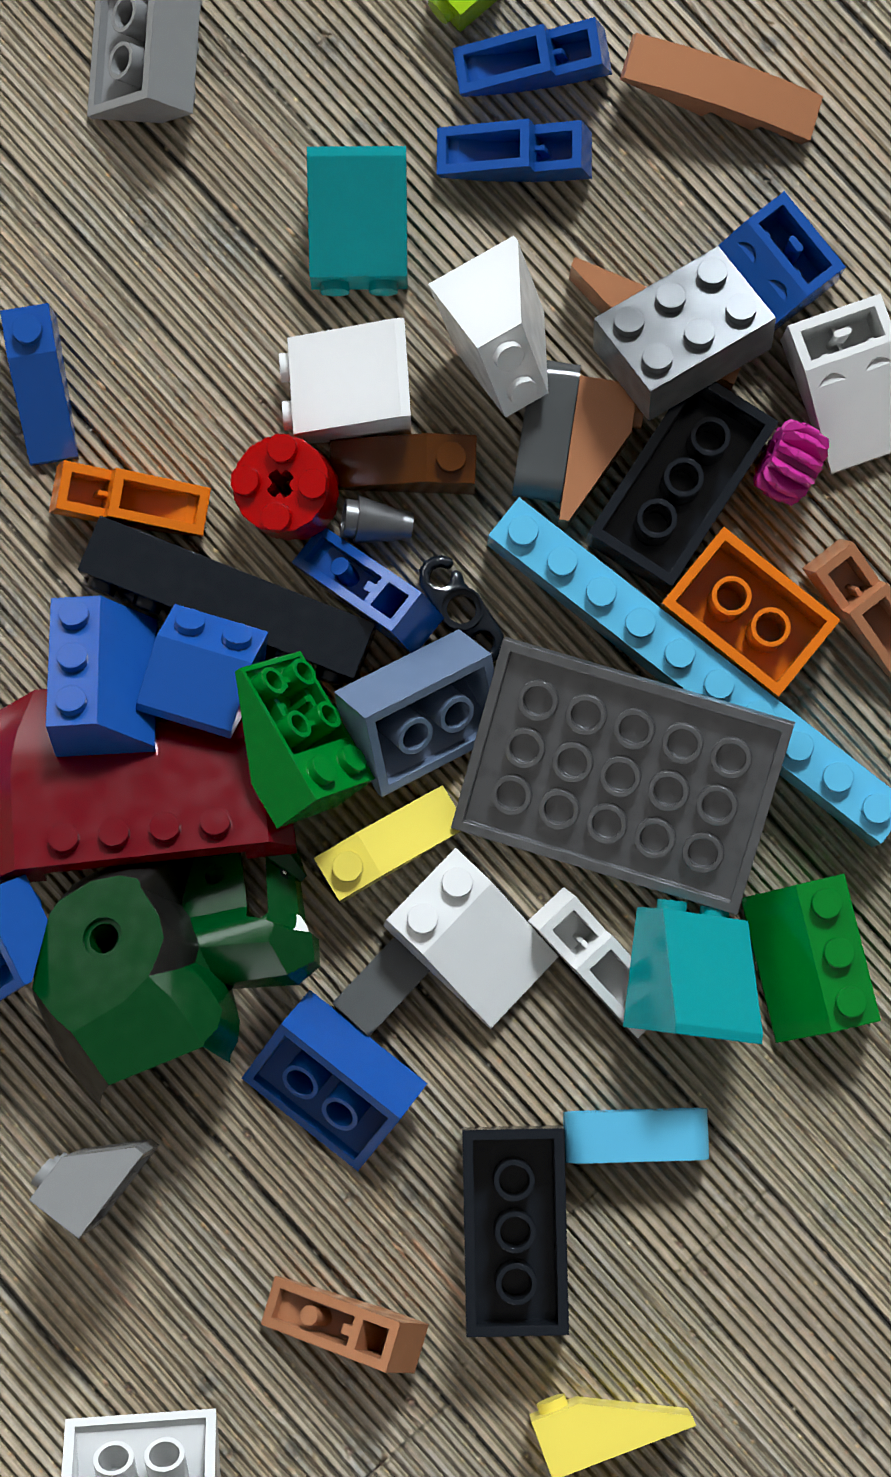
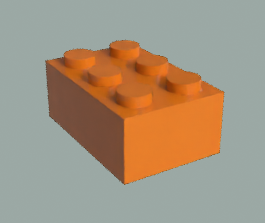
[659,527,840,699]

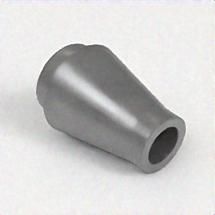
[340,495,414,544]

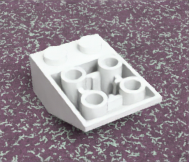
[780,293,891,475]

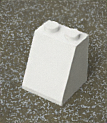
[428,236,548,418]
[279,318,411,444]

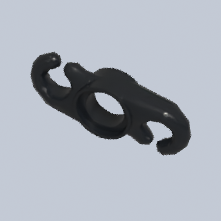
[419,555,504,662]

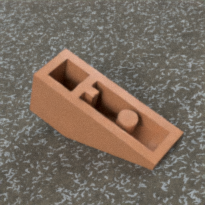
[557,376,643,529]
[261,1276,429,1374]

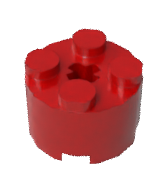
[230,434,339,540]

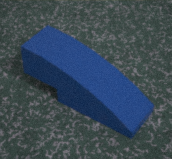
[453,17,612,97]
[437,119,592,182]

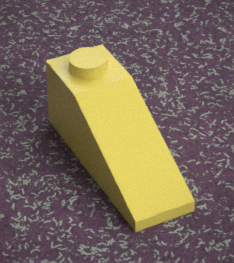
[314,785,461,903]
[530,1393,696,1477]

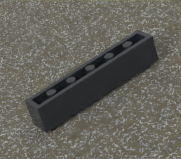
[78,516,377,687]

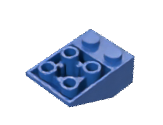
[718,191,846,331]

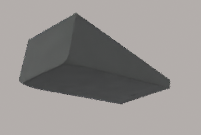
[333,937,430,1037]

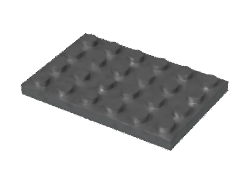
[451,637,795,915]

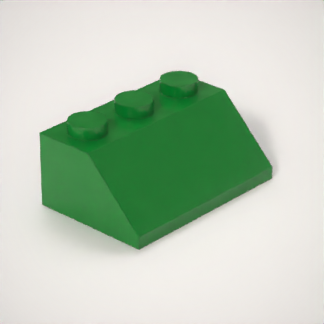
[741,873,881,1043]

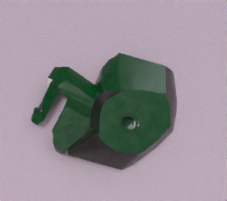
[32,851,320,1107]

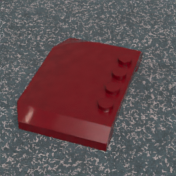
[0,689,297,884]

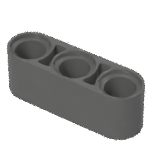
[512,360,581,503]

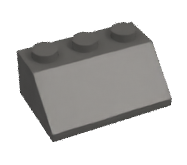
[87,0,202,123]
[29,1139,159,1239]

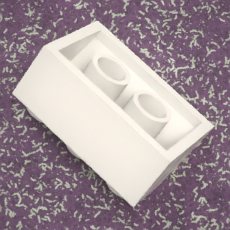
[61,1408,221,1477]

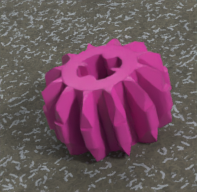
[753,419,829,506]

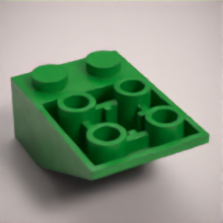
[235,651,375,829]

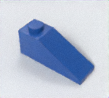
[0,303,79,466]
[291,528,444,653]

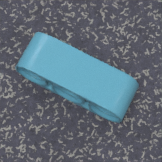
[563,1108,709,1164]

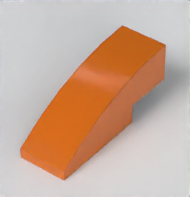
[49,460,211,537]

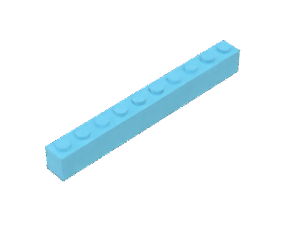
[487,497,891,847]

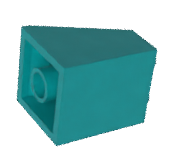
[307,146,408,297]
[623,899,763,1044]

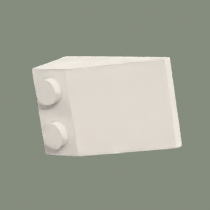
[383,848,559,1029]

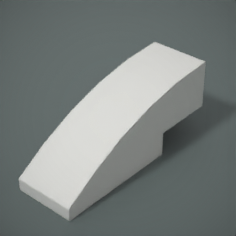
[528,887,646,1038]

